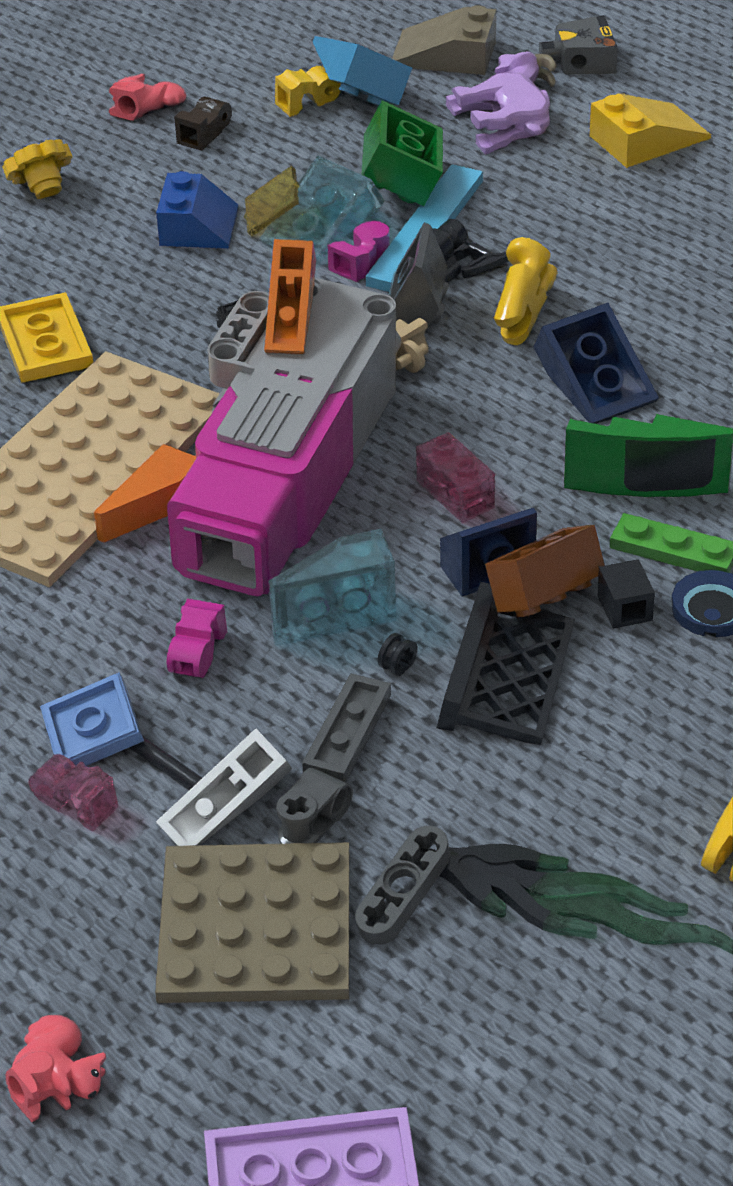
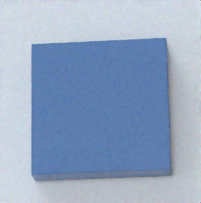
[40,672,144,774]

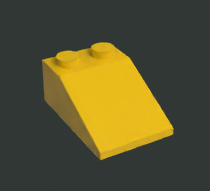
[590,93,711,168]

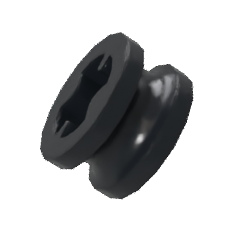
[378,633,418,676]

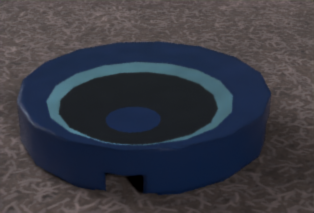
[671,570,733,637]

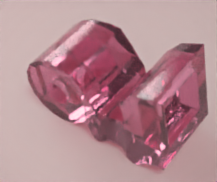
[28,754,119,832]

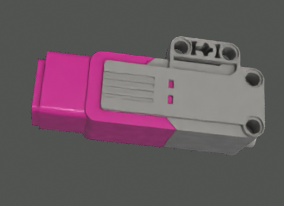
[167,278,402,597]

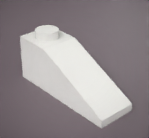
[156,729,292,846]

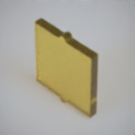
[244,165,300,236]

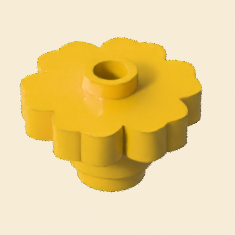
[2,140,73,199]

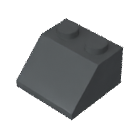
[389,222,449,332]

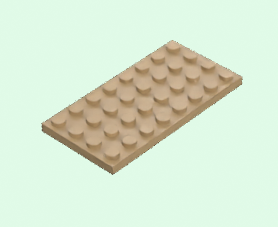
[0,351,220,587]

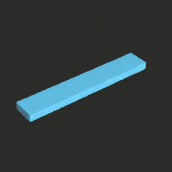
[366,164,483,292]

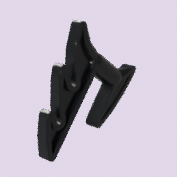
[453,230,509,278]

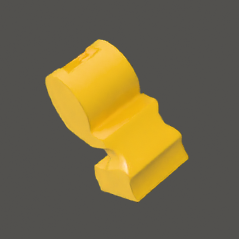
[275,66,341,117]

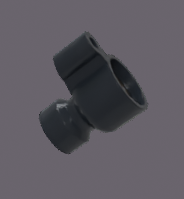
[433,219,467,283]

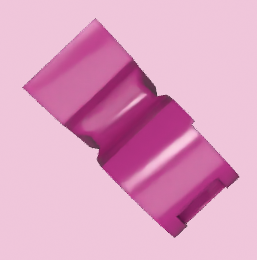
[327,221,390,282]
[166,598,227,678]

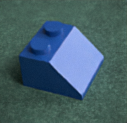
[156,171,238,249]

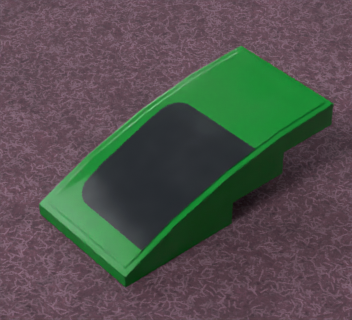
[564,414,733,497]

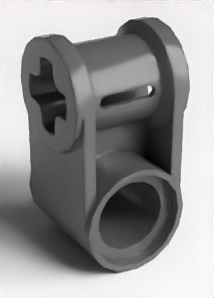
[276,768,353,844]

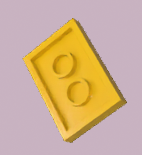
[0,292,93,383]

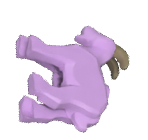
[446,52,557,154]

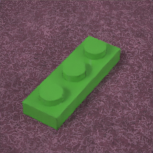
[609,513,733,573]

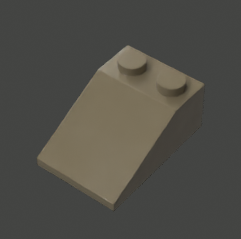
[392,6,496,75]

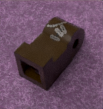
[174,96,232,151]

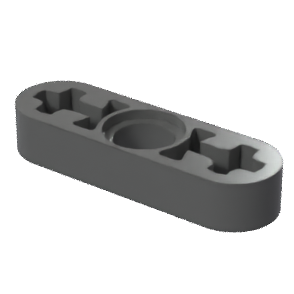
[355,826,451,944]

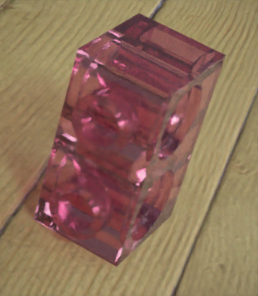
[416,432,495,523]

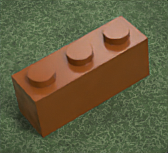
[485,525,605,617]

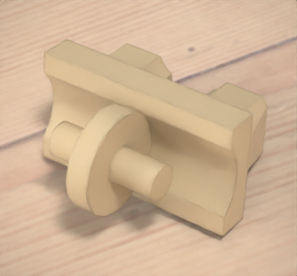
[396,318,429,373]

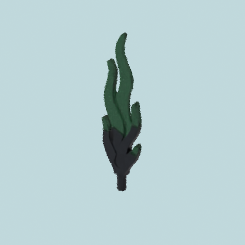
[419,844,733,954]

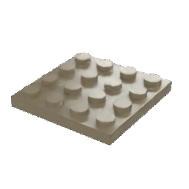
[155,842,350,1003]

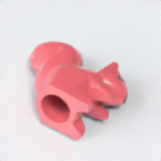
[109,74,187,121]
[5,1015,106,1122]

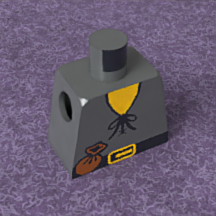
[539,15,618,74]

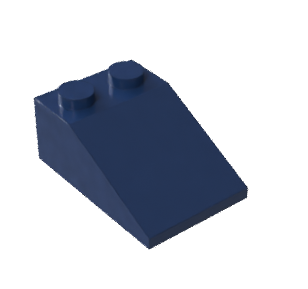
[533,303,659,424]

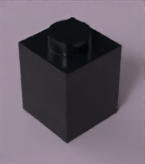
[597,559,655,629]

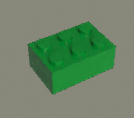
[361,100,443,206]

